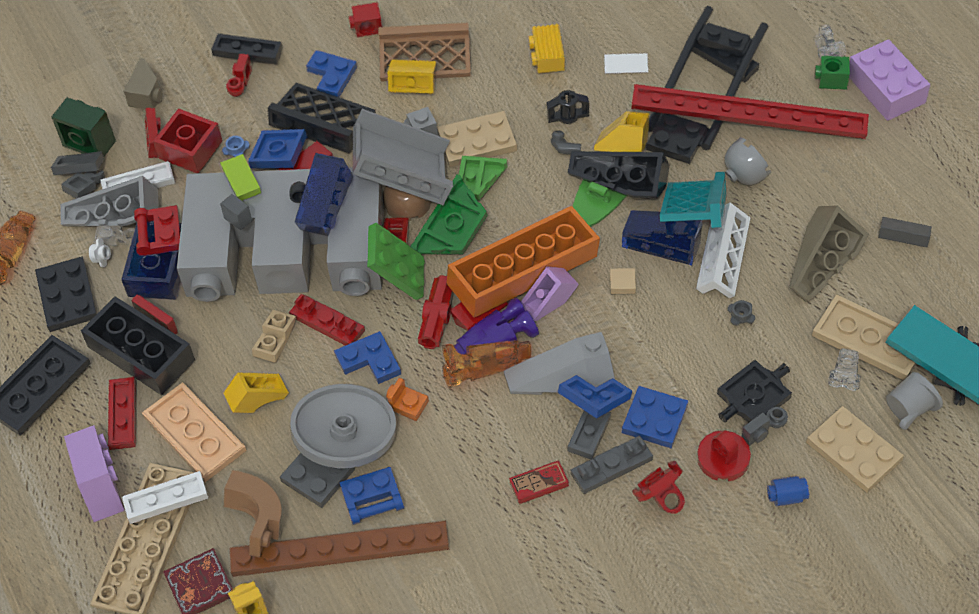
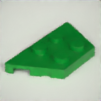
[410,174,488,255]

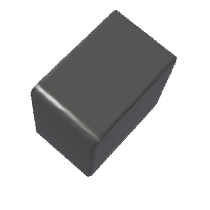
[220,194,252,230]

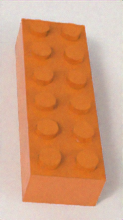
[447,205,600,318]

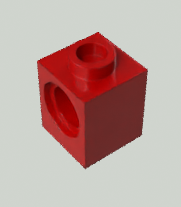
[349,2,382,38]

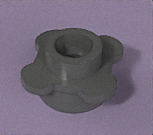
[728,300,755,326]

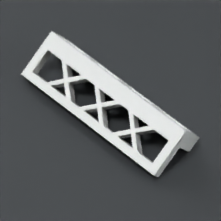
[696,203,750,298]

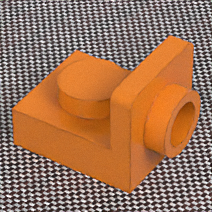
[386,377,429,421]

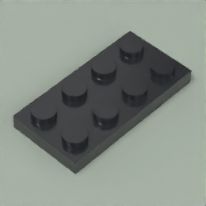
[0,335,91,436]

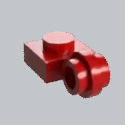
[226,54,252,97]

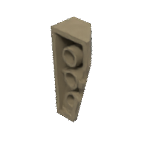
[789,205,869,302]

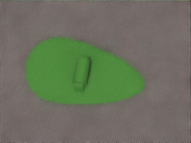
[573,180,627,227]

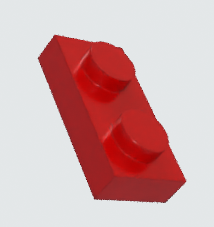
[145,108,161,158]

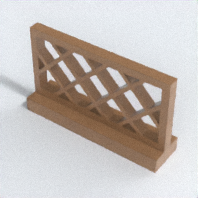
[379,22,471,81]

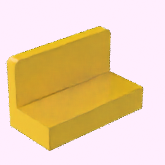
[387,60,436,94]

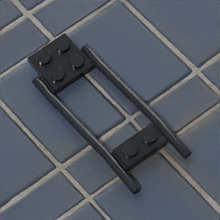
[646,6,769,164]

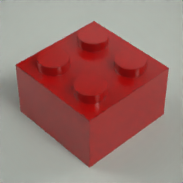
[153,108,223,174]

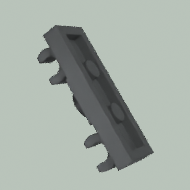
[571,436,653,494]

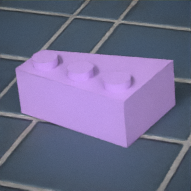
[64,425,125,522]

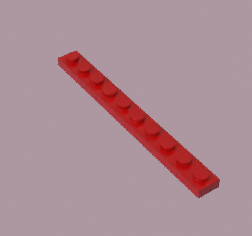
[631,84,869,139]

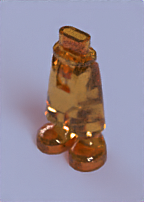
[0,210,36,285]
[442,340,531,388]

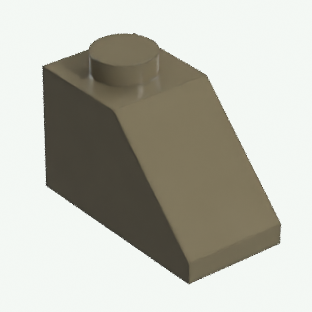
[124,58,162,109]

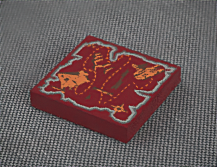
[163,548,233,614]

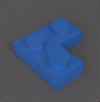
[306,50,357,97]
[334,331,401,384]
[558,375,632,419]

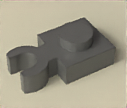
[61,170,105,199]

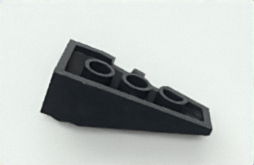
[568,151,670,198]

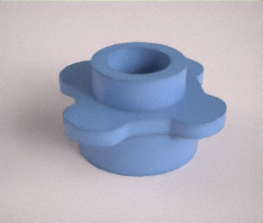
[222,136,250,157]

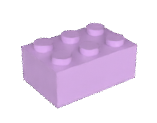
[849,39,930,121]

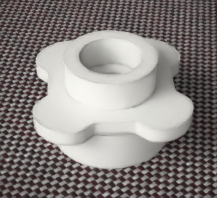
[89,238,111,267]

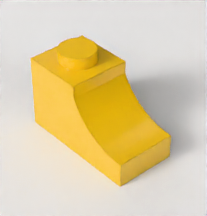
[223,373,289,413]
[228,581,268,614]

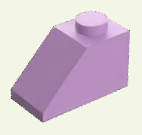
[521,267,579,321]

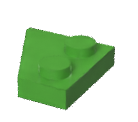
[459,156,508,200]

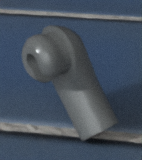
[550,130,581,155]

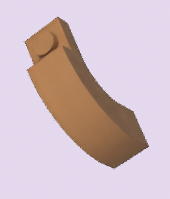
[224,470,281,557]

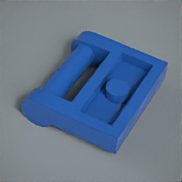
[339,467,404,525]

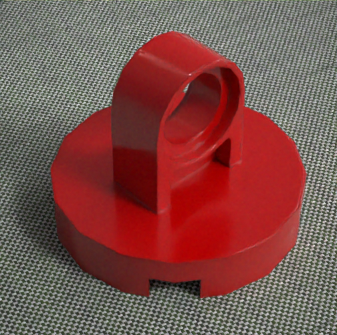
[697,430,751,481]
[632,461,685,514]

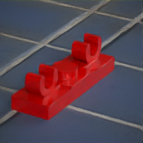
[289,294,365,346]

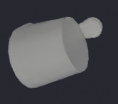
[886,372,943,430]

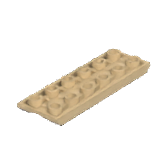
[90,463,194,614]

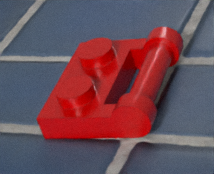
[134,205,181,256]

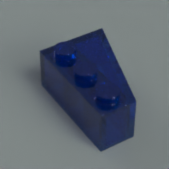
[295,153,354,236]
[622,210,703,266]

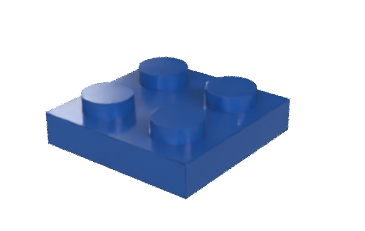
[248,129,307,169]
[622,386,688,449]

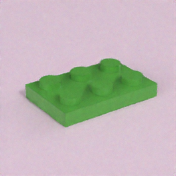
[367,223,425,300]

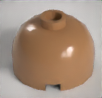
[383,186,431,221]

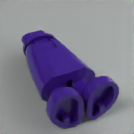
[448,298,539,364]

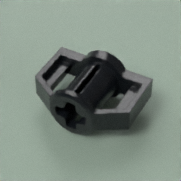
[546,90,589,124]

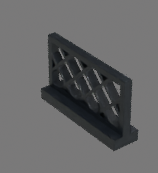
[267,83,376,154]

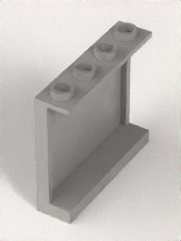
[353,109,453,205]

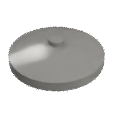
[290,384,396,468]

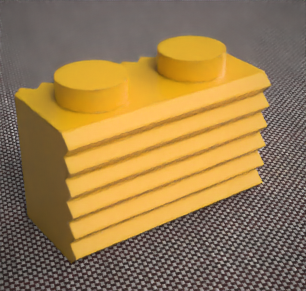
[528,24,565,73]

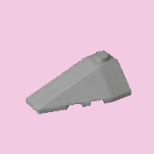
[503,332,615,395]

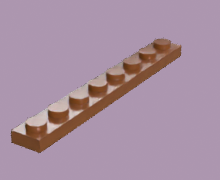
[230,521,449,577]

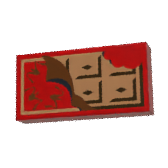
[131,295,178,335]
[509,460,569,504]

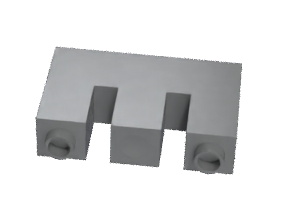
[177,167,384,302]

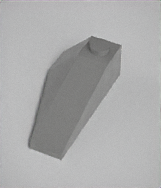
[60,176,159,226]

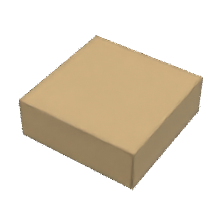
[610,268,636,294]

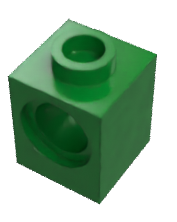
[815,56,850,90]

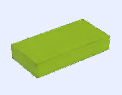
[220,154,261,201]

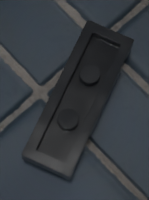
[211,33,283,64]
[691,41,759,83]

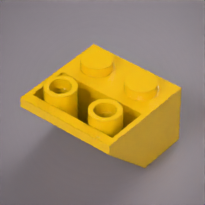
[594,111,649,152]

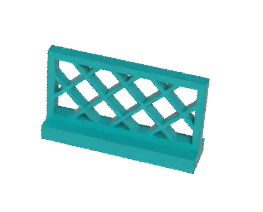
[660,172,727,228]

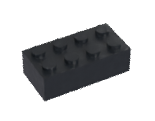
[81,296,195,395]

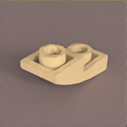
[252,310,296,363]

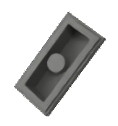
[878,217,932,248]

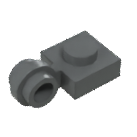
[741,407,788,446]

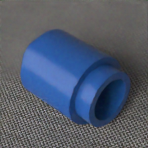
[767,476,809,507]

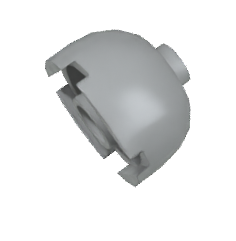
[724,137,771,186]

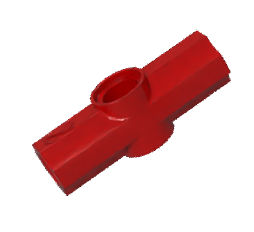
[418,275,454,349]

